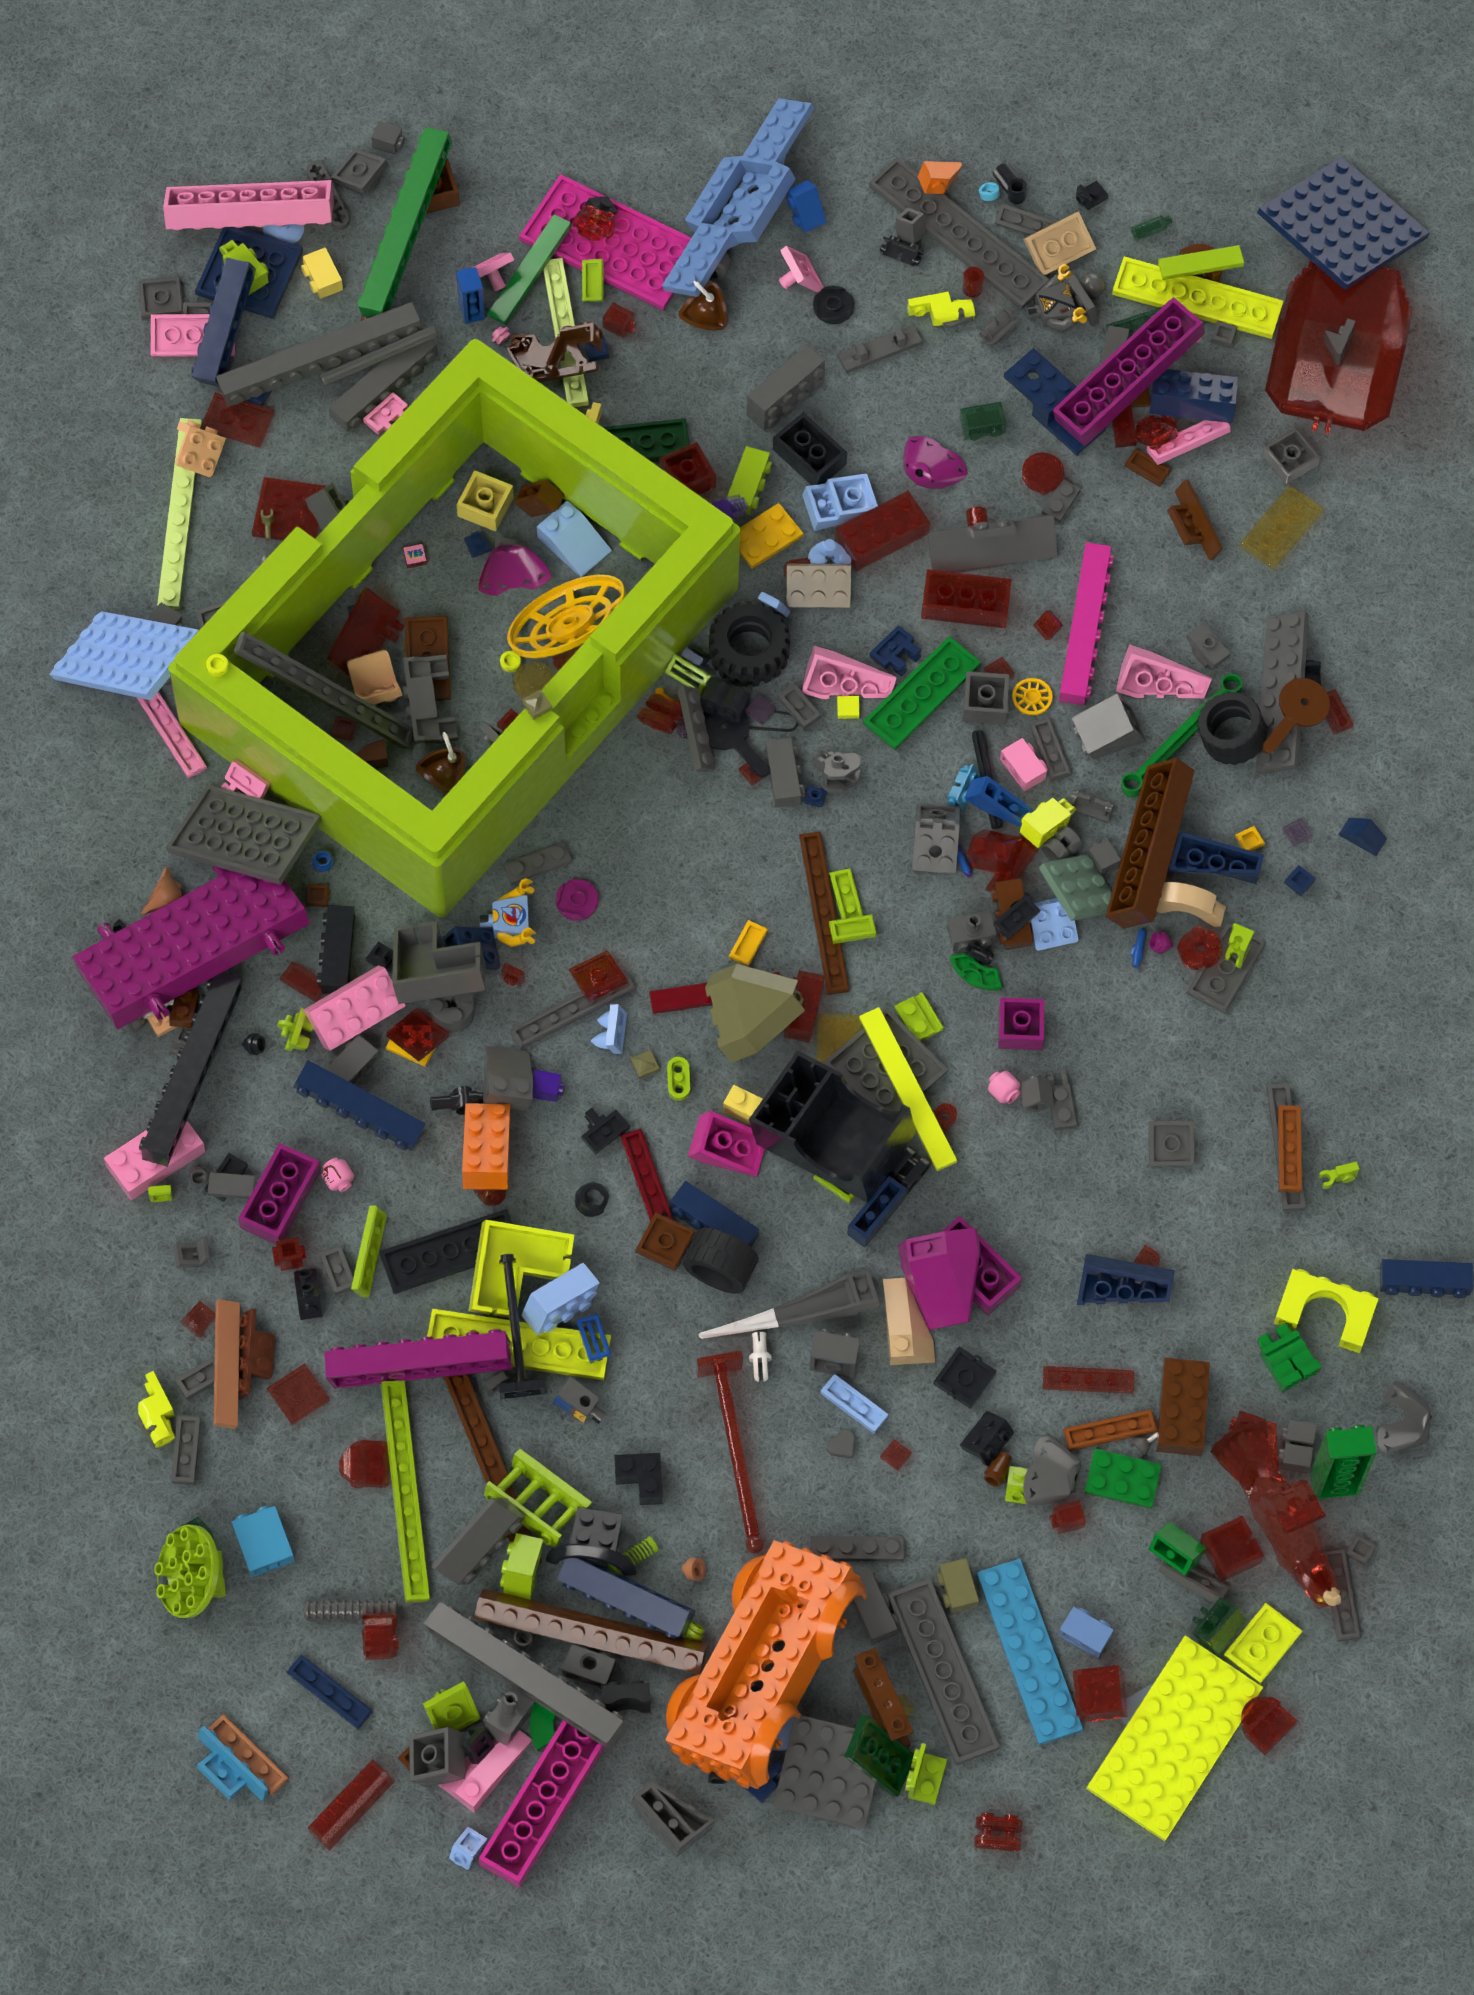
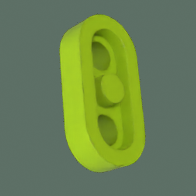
[667,1057,690,1101]

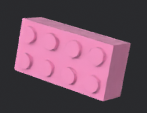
[303,965,406,1051]
[104,1121,206,1201]

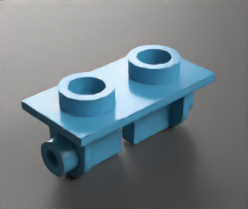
[947,764,980,811]

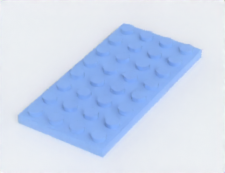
[49,611,199,700]

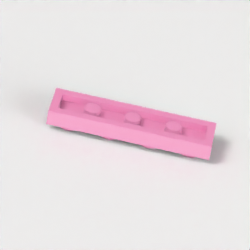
[1147,420,1231,465]

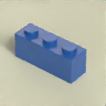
[456,267,485,324]

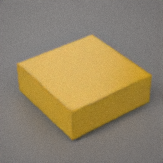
[1235,826,1265,851]

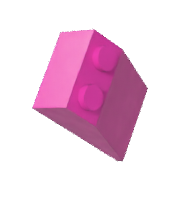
[688,1111,765,1177]

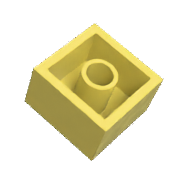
[457,470,514,532]

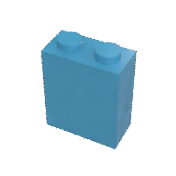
[231,1506,295,1577]

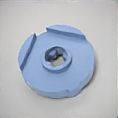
[808,539,851,564]

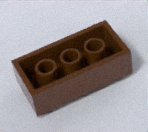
[1156,1357,1210,1456]

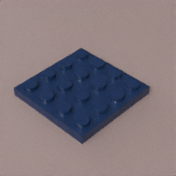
[195,227,303,319]

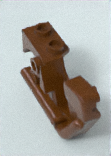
[507,322,603,383]

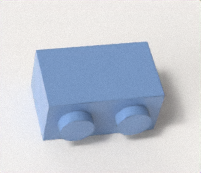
[1058,1606,1114,1659]

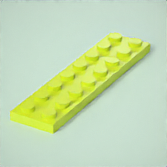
[1112,256,1284,339]
[427,1309,611,1381]

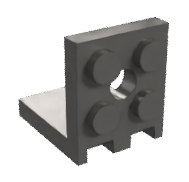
[912,804,960,873]

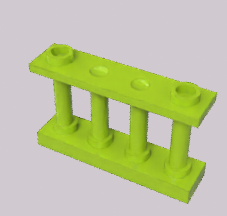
[483,1449,592,1548]

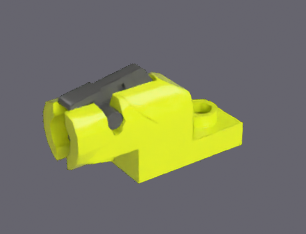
[907,292,975,328]
[136,1371,175,1448]

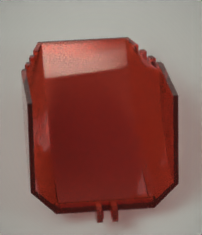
[1265,261,1413,434]

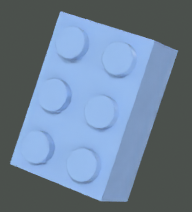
[521,1263,600,1336]

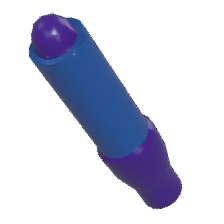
[957,844,972,877]

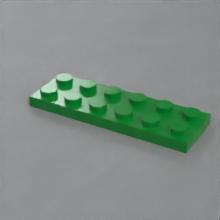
[863,636,981,750]

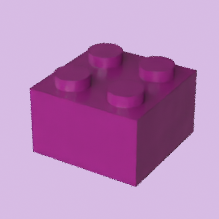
[998,997,1045,1050]

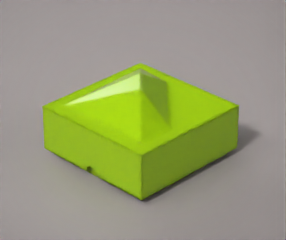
[148,1185,173,1202]

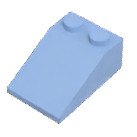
[537,500,612,577]

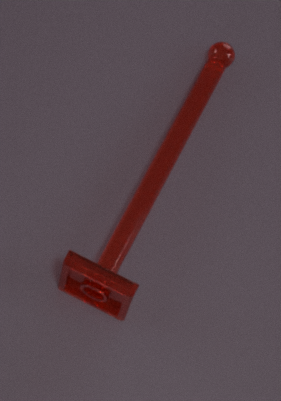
[696,1351,764,1554]

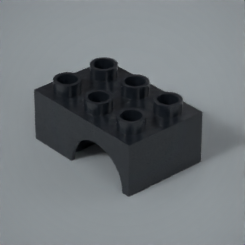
[749,1050,916,1202]

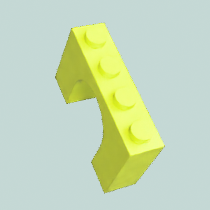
[1274,1269,1379,1353]

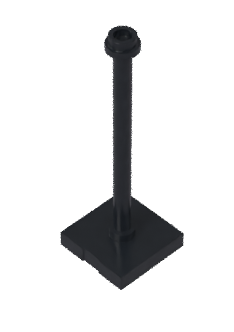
[499,1254,545,1400]

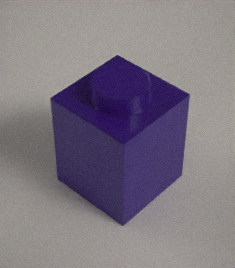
[532,1070,565,1102]

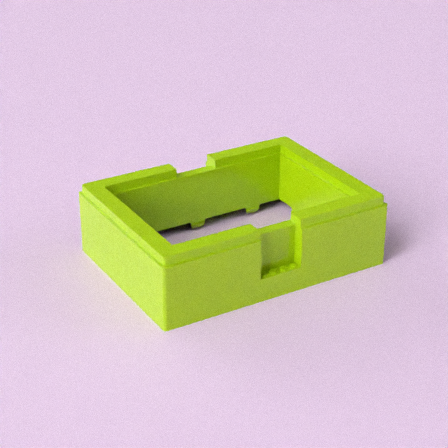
[168,339,740,918]

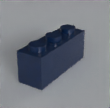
[847,1176,907,1248]

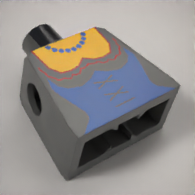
[553,1376,606,1424]

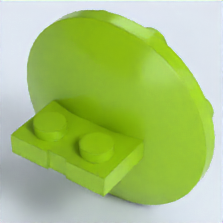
[154,1525,226,1618]

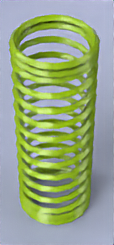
[608,1536,659,1575]

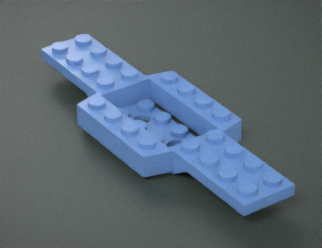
[662,98,815,297]

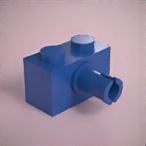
[786,180,827,232]

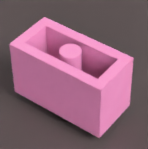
[1000,738,1047,792]

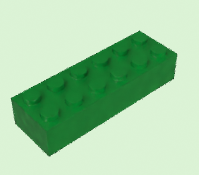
[1310,1425,1377,1500]

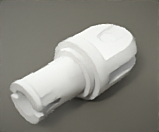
[749,1332,772,1382]

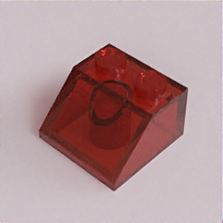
[966,829,1025,876]

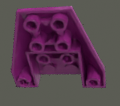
[898,1228,980,1330]

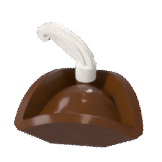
[678,281,727,331]
[416,732,466,794]

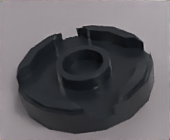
[813,285,854,324]

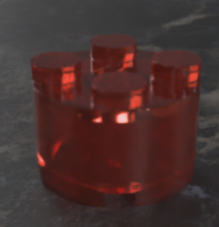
[362,1612,399,1661]

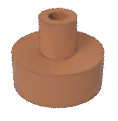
[682,1558,706,1581]

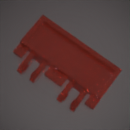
[327,588,404,676]

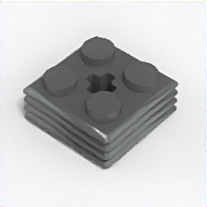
[1262,428,1321,484]

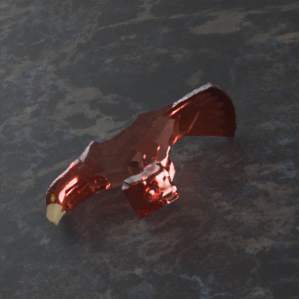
[1210,1420,1342,1607]

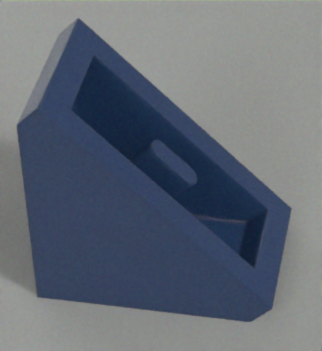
[1339,817,1387,856]

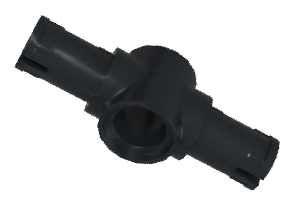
[430,1086,483,1115]

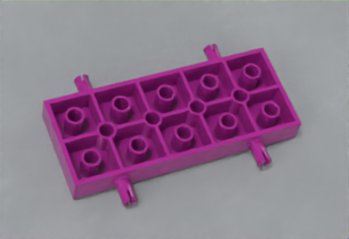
[72,866,310,1030]

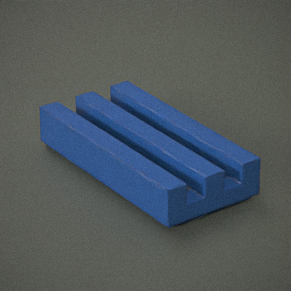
[576,1314,611,1363]

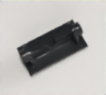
[880,235,924,266]

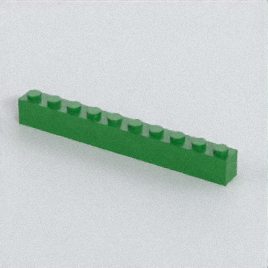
[357,127,452,318]

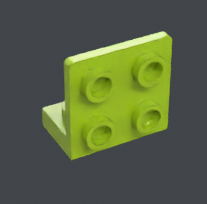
[905,1743,947,1805]

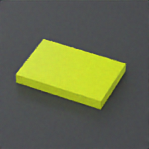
[1224,1603,1303,1684]

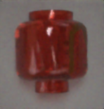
[473,1189,507,1206]

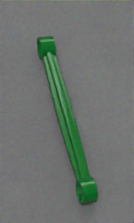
[1121,674,1242,798]

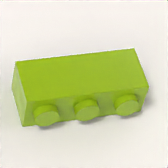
[727,446,773,515]

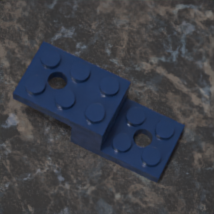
[1004,348,1106,456]

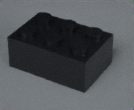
[772,412,847,485]

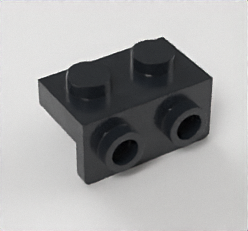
[960,1411,1014,1466]

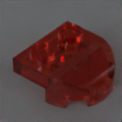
[339,1440,389,1489]
[1241,1697,1297,1755]

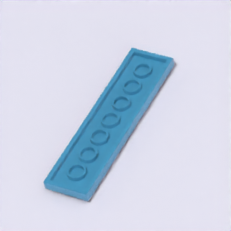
[976,1559,1083,1745]

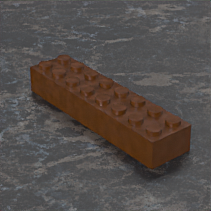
[1105,758,1195,929]

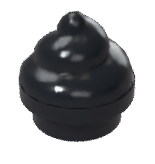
[242,1033,266,1055]

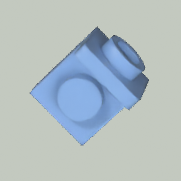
[449,1827,487,1870]

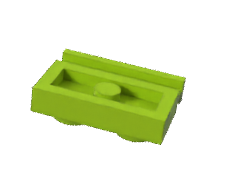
[894,992,944,1042]

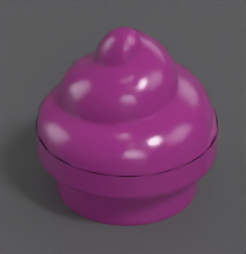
[1149,932,1173,954]

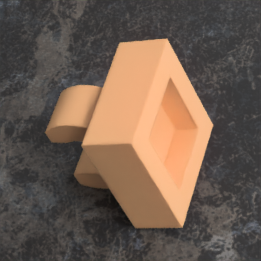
[147,1007,177,1037]

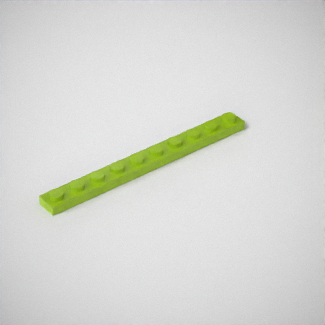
[381,1381,430,1603]

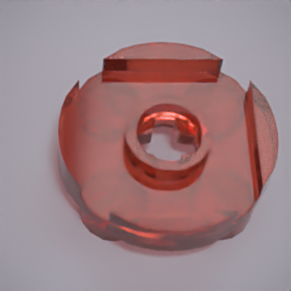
[573,205,616,241]
[1135,415,1178,450]
[1177,926,1222,970]

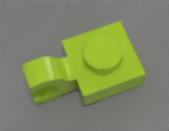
[1319,1161,1360,1189]

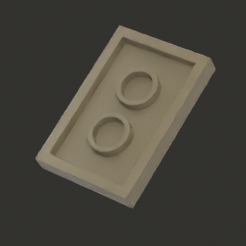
[786,564,851,608]

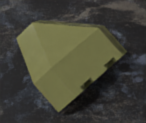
[705,964,805,1063]

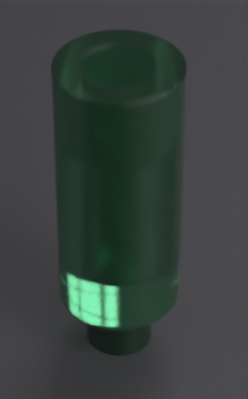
[1131,215,1172,241]

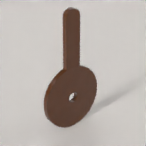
[1262,678,1330,754]

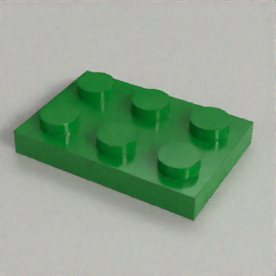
[1084,1449,1162,1509]

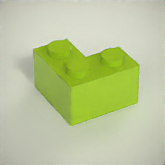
[500,1533,543,1600]

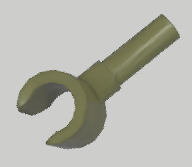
[261,509,274,540]

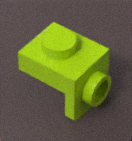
[1005,1466,1028,1504]

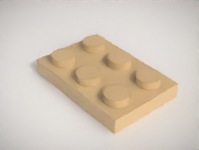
[1024,211,1096,275]

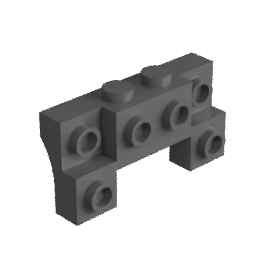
[403,655,458,744]

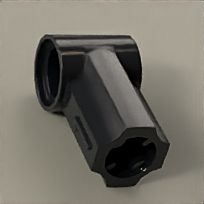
[993,163,1026,204]

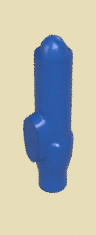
[1131,928,1147,968]

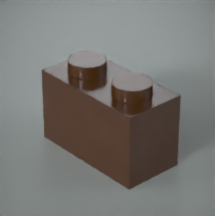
[513,480,564,517]

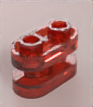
[637,694,683,734]
[974,1812,1023,1852]

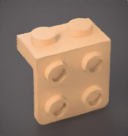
[175,420,226,477]
[347,650,402,706]

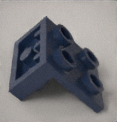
[442,926,500,970]

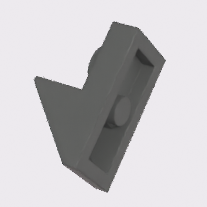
[1324,319,1356,365]

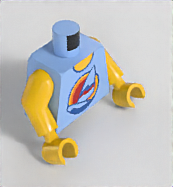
[480,878,536,947]

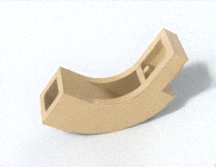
[1157,882,1226,927]

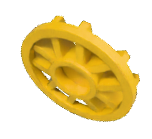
[1012,678,1052,716]

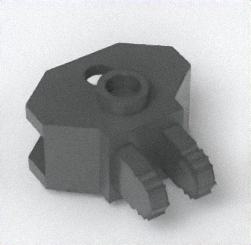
[812,749,861,793]

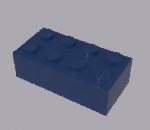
[1149,369,1238,423]

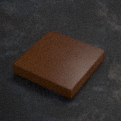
[635,1212,696,1272]

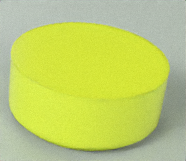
[500,651,522,672]
[206,654,229,677]

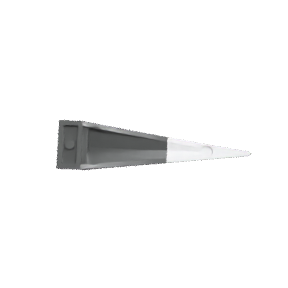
[699,1270,879,1339]

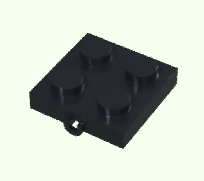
[933,1346,997,1409]

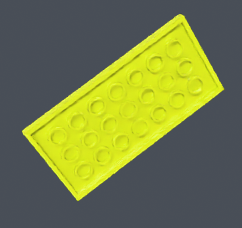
[1086,1635,1263,1841]

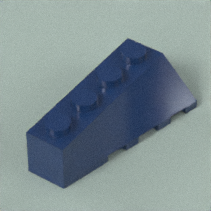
[1169,832,1264,884]
[1077,1254,1175,1305]

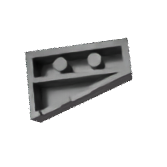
[631,1781,715,1858]

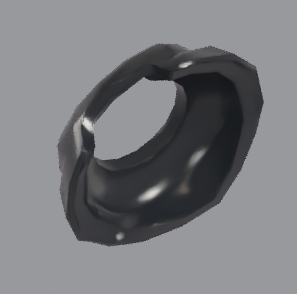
[575,1182,609,1217]

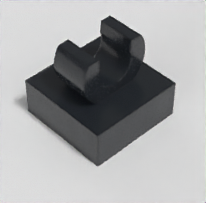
[366,941,393,969]

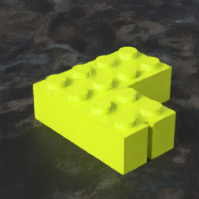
[468,1220,574,1318]

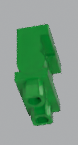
[1257,1323,1322,1393]

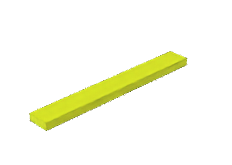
[859,1007,957,1171]

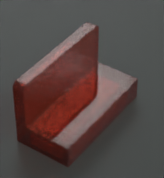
[1325,689,1354,735]

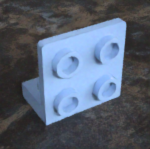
[1030,898,1078,951]

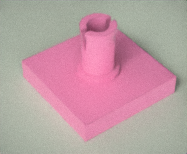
[779,246,824,292]
[472,253,514,291]

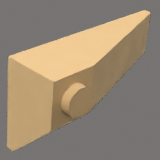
[883,1278,935,1365]

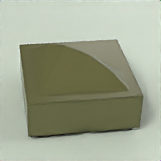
[522,689,552,720]
[630,1050,660,1079]

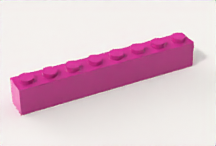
[1059,542,1114,705]

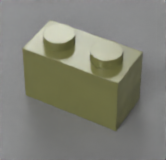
[936,1558,979,1614]

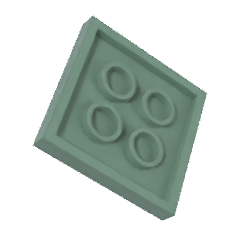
[1039,854,1112,921]

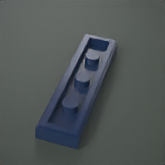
[286,1654,373,1730]

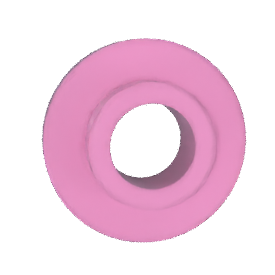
[492,327,511,346]

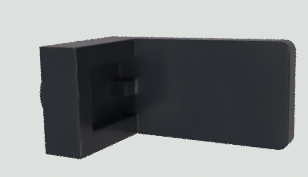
[294,1268,323,1320]

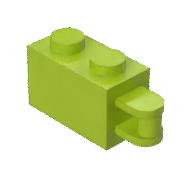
[219,240,269,295]

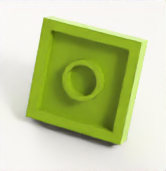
[422,1681,481,1731]

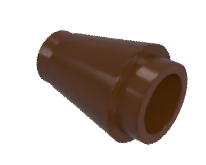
[984,1452,1012,1487]

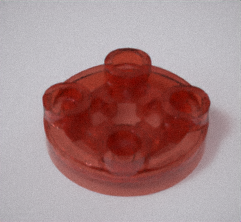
[1021,453,1064,495]

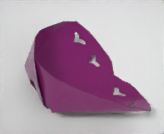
[903,436,968,489]
[478,544,551,596]

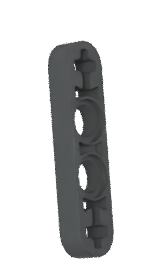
[306,161,350,230]

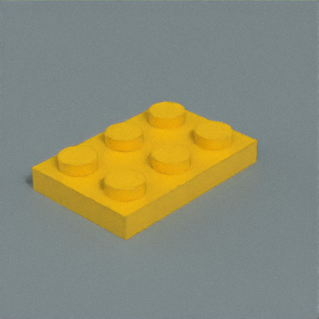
[740,503,804,569]

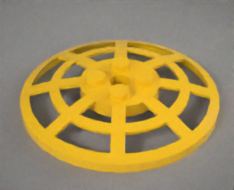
[507,574,627,658]

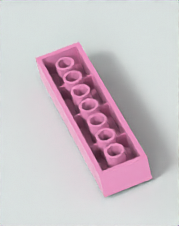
[163,180,334,231]

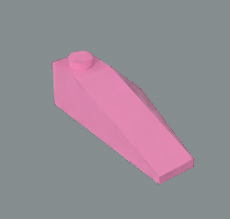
[1116,645,1212,698]
[801,646,897,699]
[438,1730,532,1813]

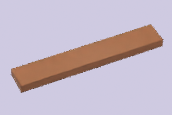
[213,1299,240,1429]

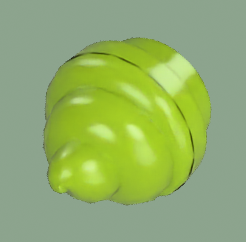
[683,1621,705,1641]

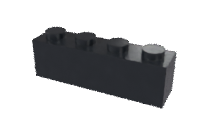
[317,905,355,994]

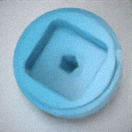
[979,182,1000,201]

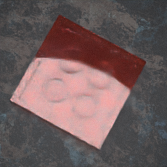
[252,477,326,541]

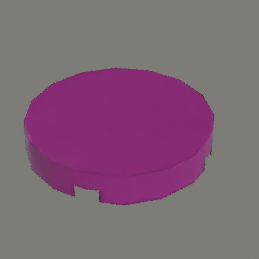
[555,879,599,921]

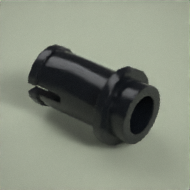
[965,943,994,965]

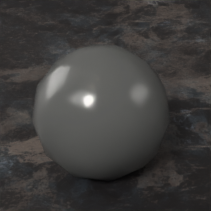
[1080,273,1105,299]

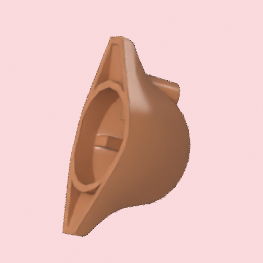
[140,866,182,915]

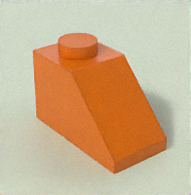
[917,161,962,194]

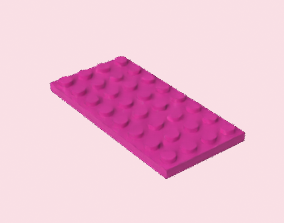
[519,174,691,311]

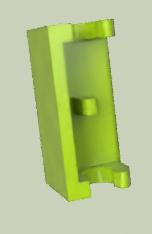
[1225,923,1254,969]

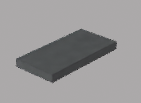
[1186,922,1266,1014]

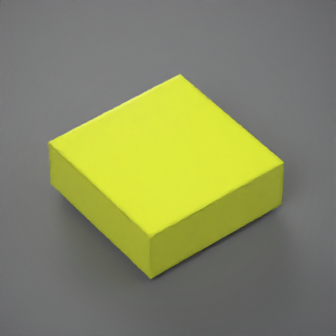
[837,696,859,719]

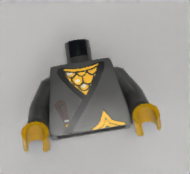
[1026,264,1087,331]

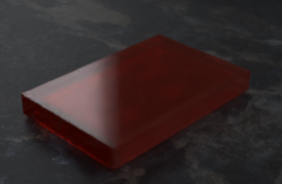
[200,392,275,448]

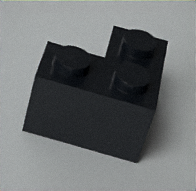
[614,1453,663,1505]

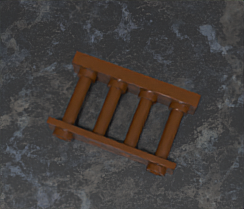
[852,1647,913,1747]

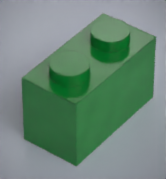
[1148,1522,1206,1576]

